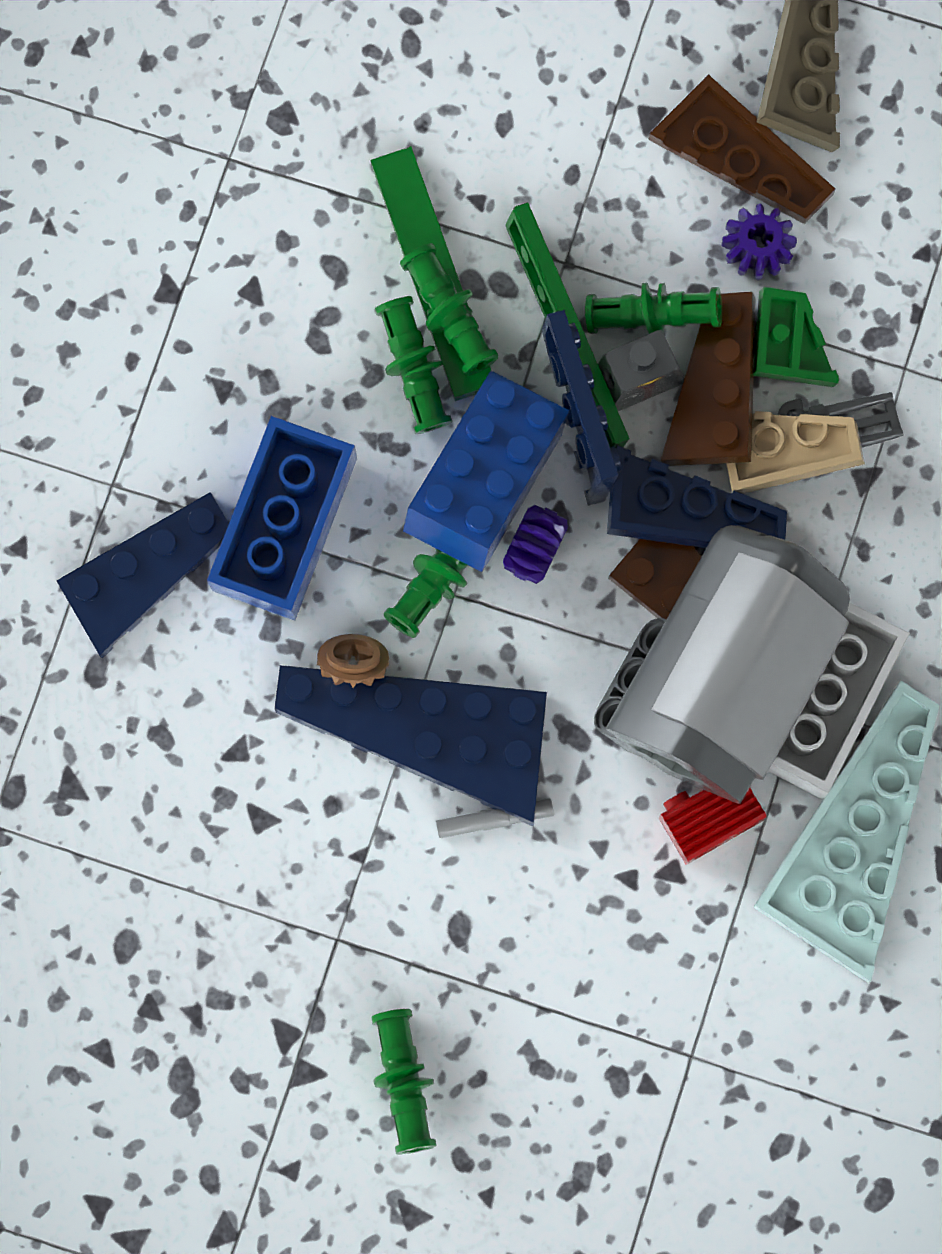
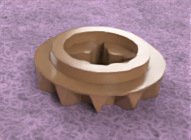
[317,634,389,688]

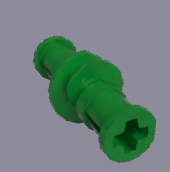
[400,243,498,376]
[585,282,722,334]
[374,296,453,434]
[383,549,467,638]
[371,1009,437,1155]

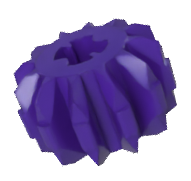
[721,203,797,281]
[503,504,568,584]

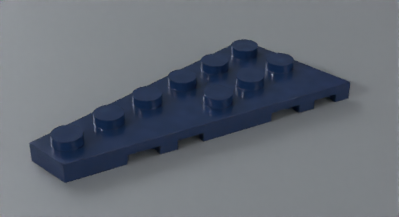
[274,665,547,827]

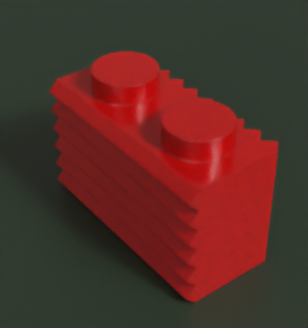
[659,788,767,865]

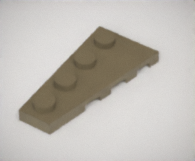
[756,0,840,152]

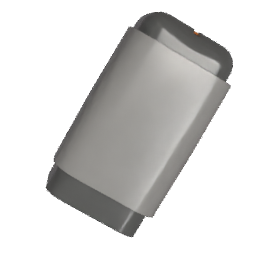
[594,525,850,804]

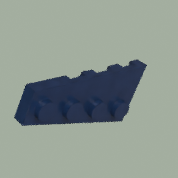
[542,310,621,506]
[607,445,787,548]
[56,492,229,658]

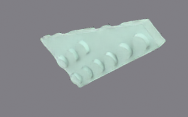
[754,681,939,983]

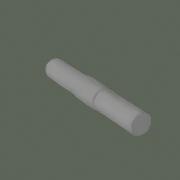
[436,798,554,838]

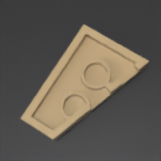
[727,411,865,494]

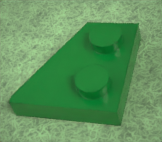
[754,287,839,387]

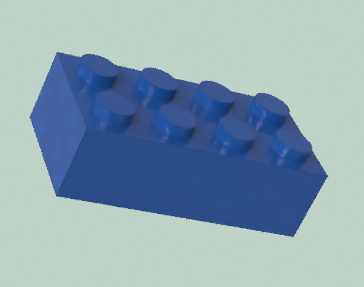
[403,370,570,572]
[207,416,357,621]

